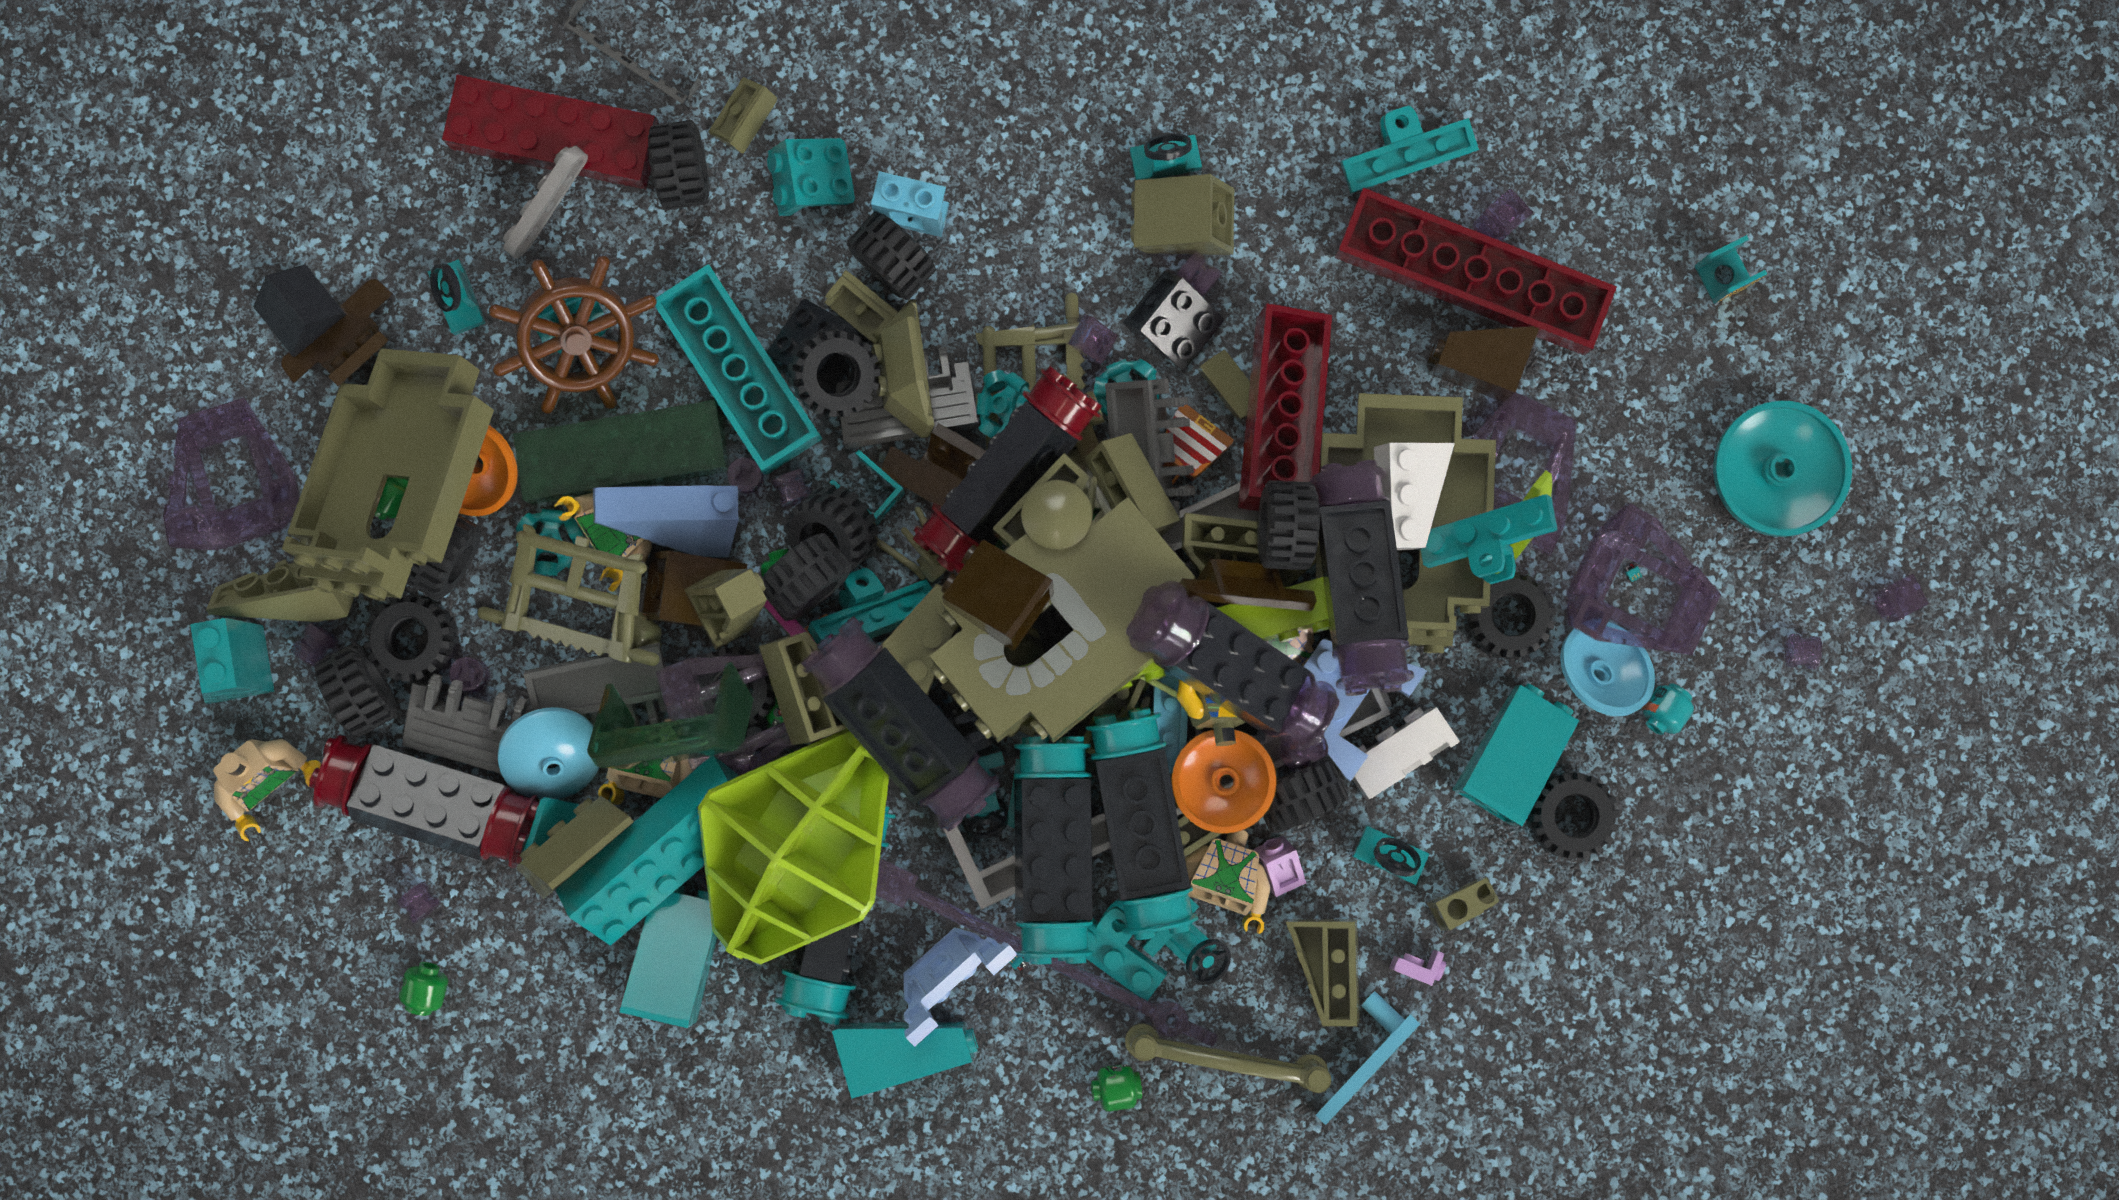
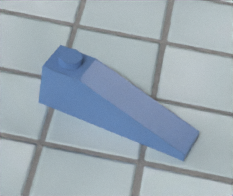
[593,485,738,558]

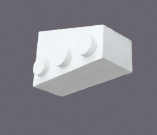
[1374,443,1455,550]
[1352,707,1460,799]

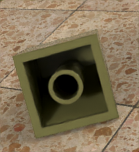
[1130,174,1235,255]

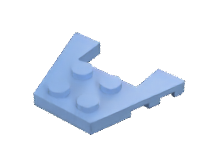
[1293,639,1427,782]
[903,927,1017,1047]

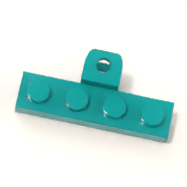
[1340,105,1479,194]
[1420,494,1558,584]
[808,568,933,656]
[1086,900,1168,1002]

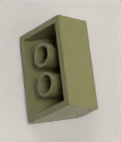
[517,796,634,900]

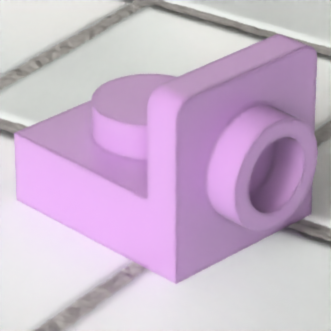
[1254,836,1306,897]
[1389,950,1446,986]

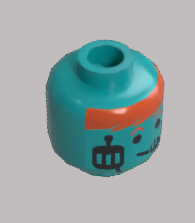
[1642,683,1694,735]

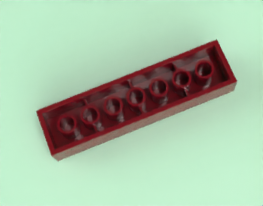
[1335,187,1617,356]

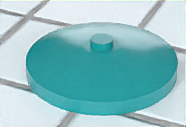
[1713,401,1852,537]

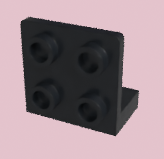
[1123,271,1224,370]
[767,299,868,394]

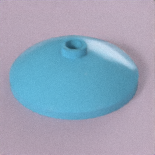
[1560,621,1655,716]
[497,707,602,800]

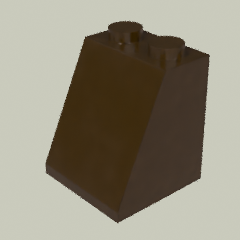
[1426,326,1539,402]
[941,540,1054,651]
[642,551,748,628]

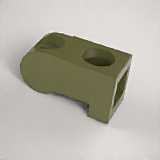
[1427,876,1500,931]

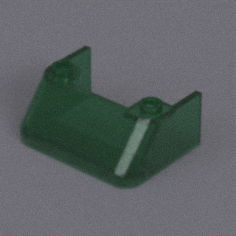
[587,662,754,769]

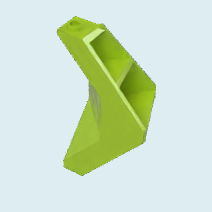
[698,728,889,964]

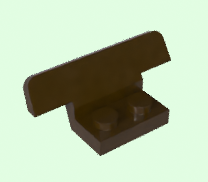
[281,279,393,386]
[882,423,986,506]
[1179,559,1317,611]

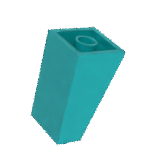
[190,618,274,704]
[1452,683,1579,826]
[620,885,717,1028]
[832,1022,979,1099]

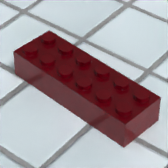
[442,75,660,190]
[1238,303,1332,511]

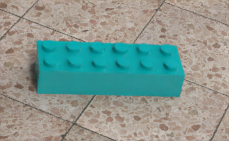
[655,264,822,475]
[555,755,739,946]

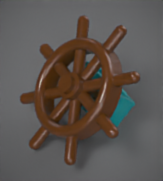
[488,256,659,414]

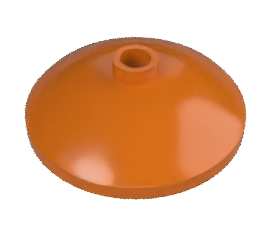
[459,425,518,516]
[1172,730,1277,833]

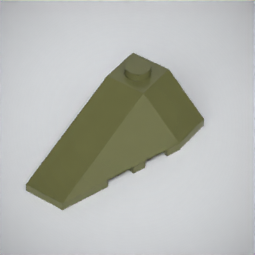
[206,559,354,622]

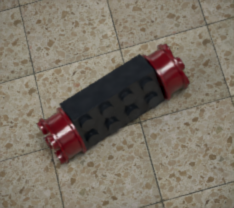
[913,366,1102,573]
[309,735,539,868]

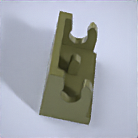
[824,270,898,344]

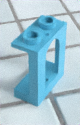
[871,171,949,237]

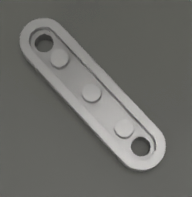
[503,146,588,259]

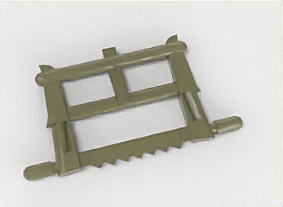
[975,292,1086,458]
[477,524,660,666]

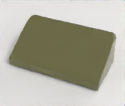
[708,77,777,153]
[1198,349,1250,423]

